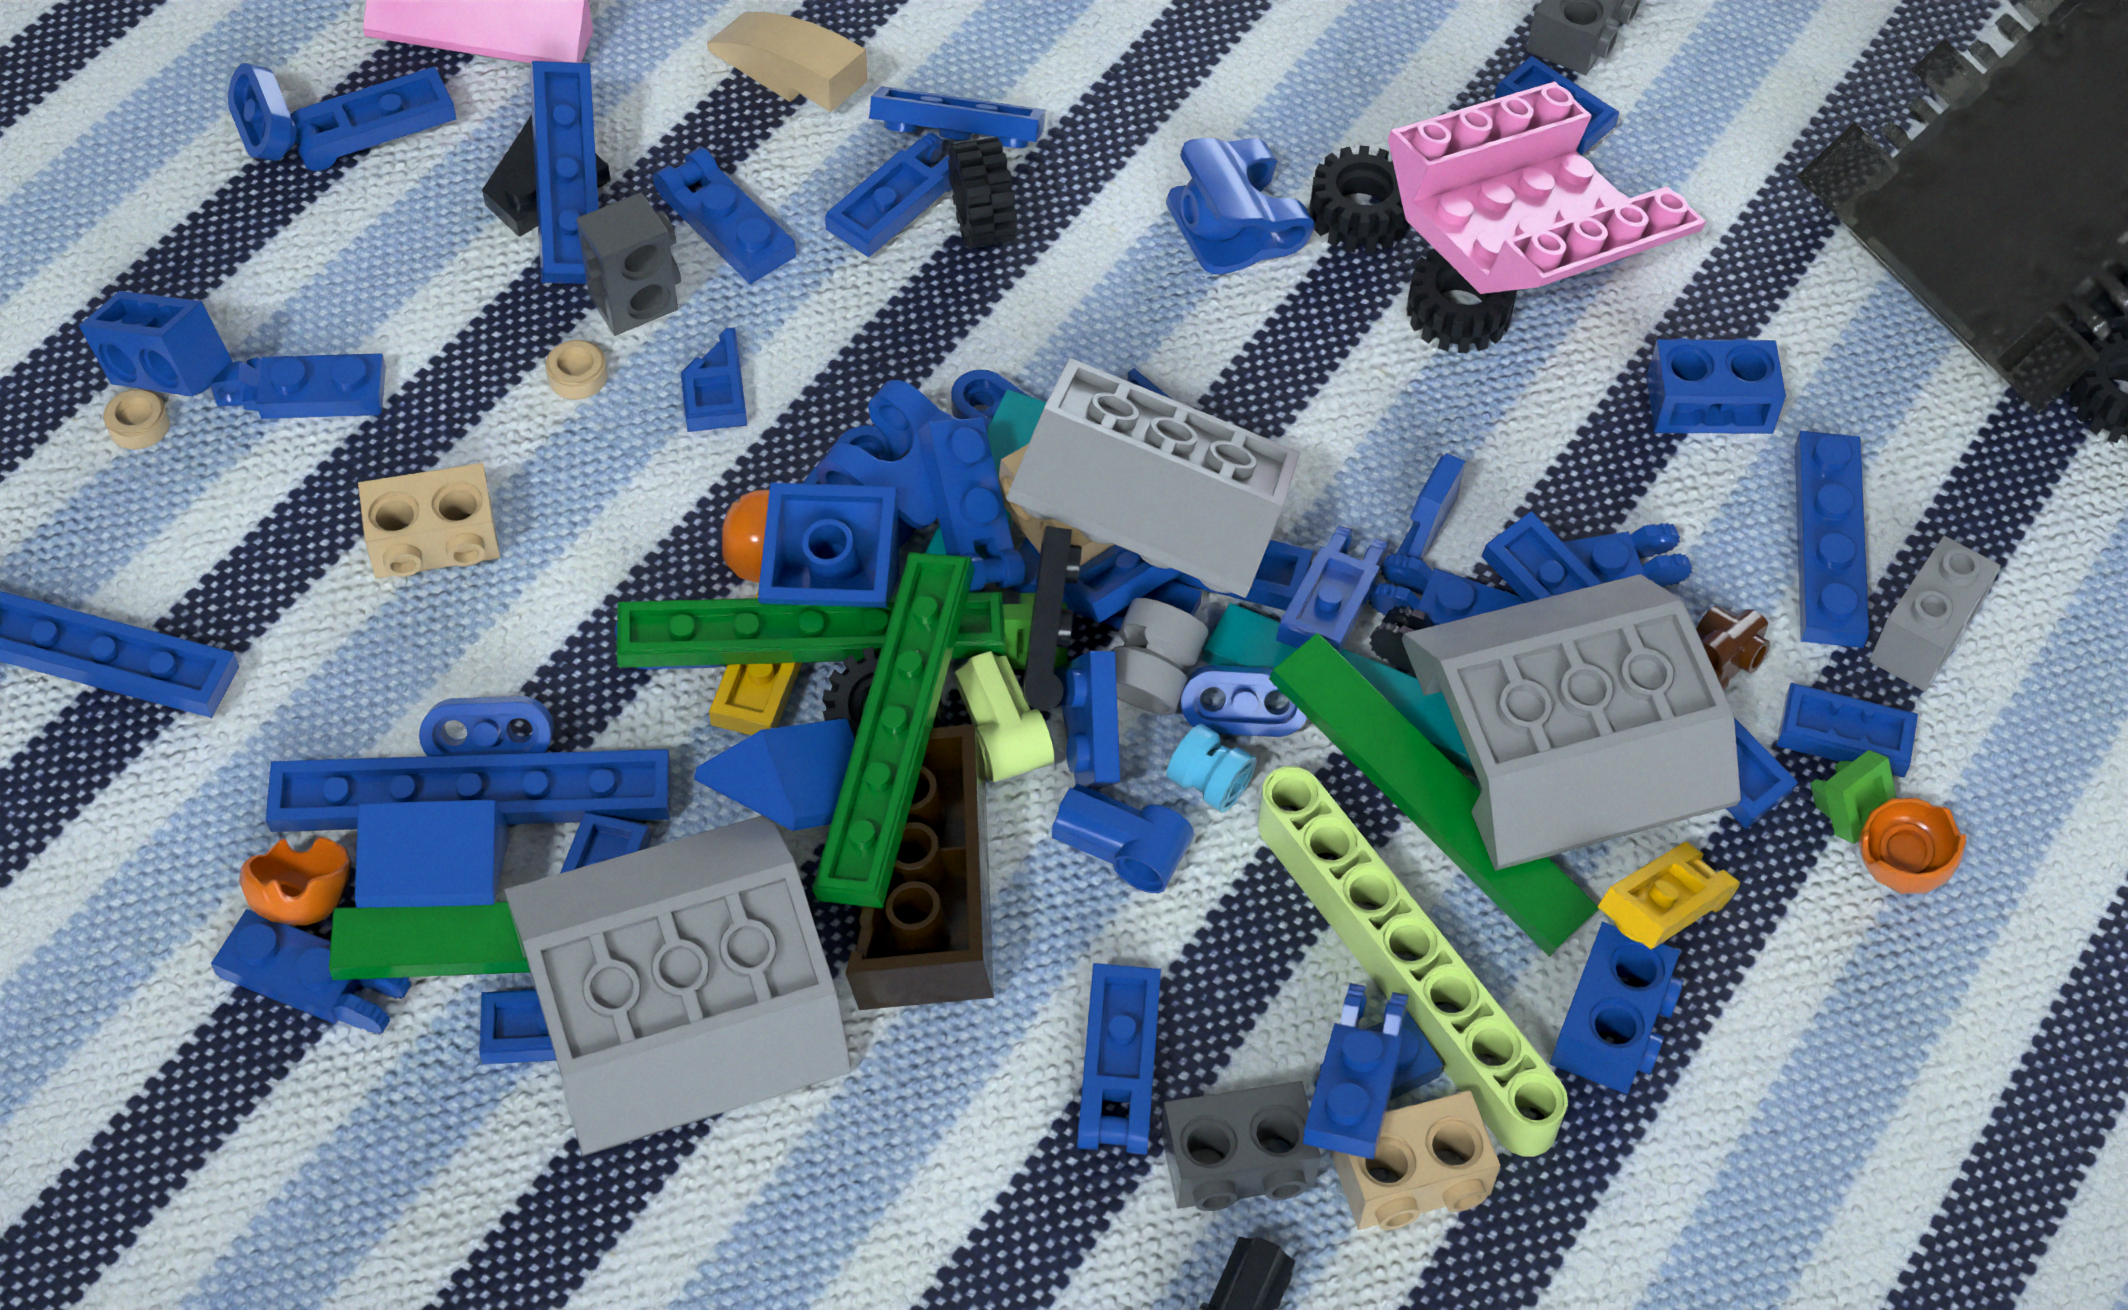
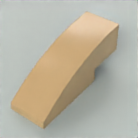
[707,12,868,113]

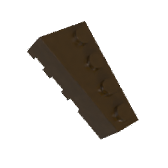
[845,724,994,1010]

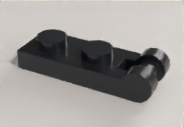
[1022,526,1082,711]

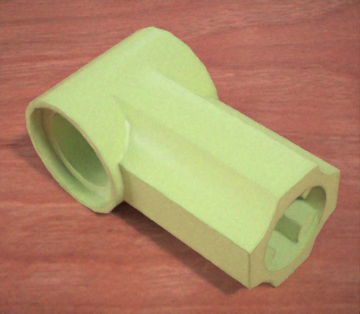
[955,651,1055,783]

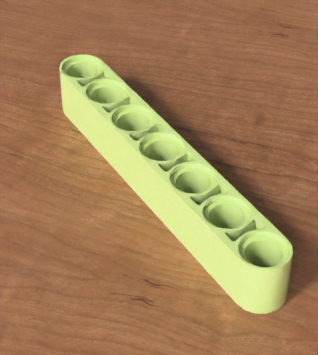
[1258,766,1568,1157]

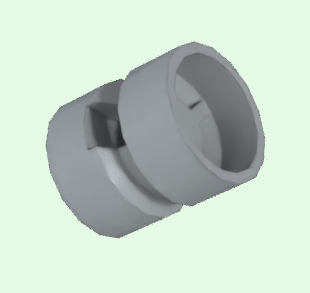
[1111,598,1209,715]

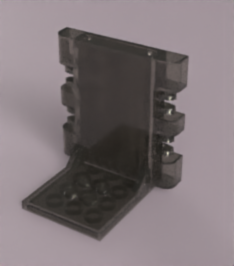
[1796,0,2128,416]

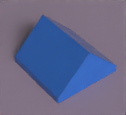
[758,483,899,608]
[694,718,855,831]
[355,800,510,908]

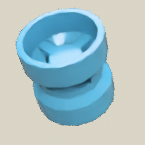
[1166,724,1257,813]

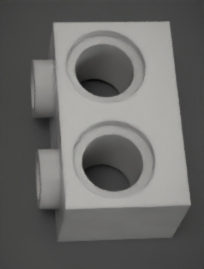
[1869,536,2001,692]

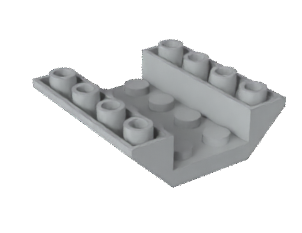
[1006,357,1300,598]
[1402,574,1741,871]
[504,815,851,1157]

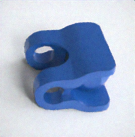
[1166,138,1315,274]
[817,380,957,548]

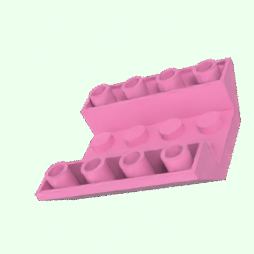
[363,0,593,64]
[1388,81,1706,294]

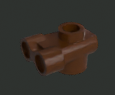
[1696,605,1770,691]

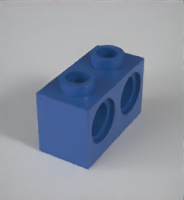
[78,291,232,397]
[1646,338,1786,434]
[1549,921,1684,1095]

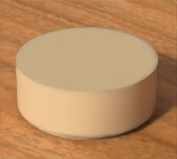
[545,340,608,400]
[103,389,170,450]

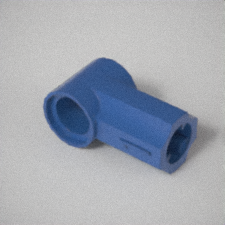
[1052,783,1195,894]

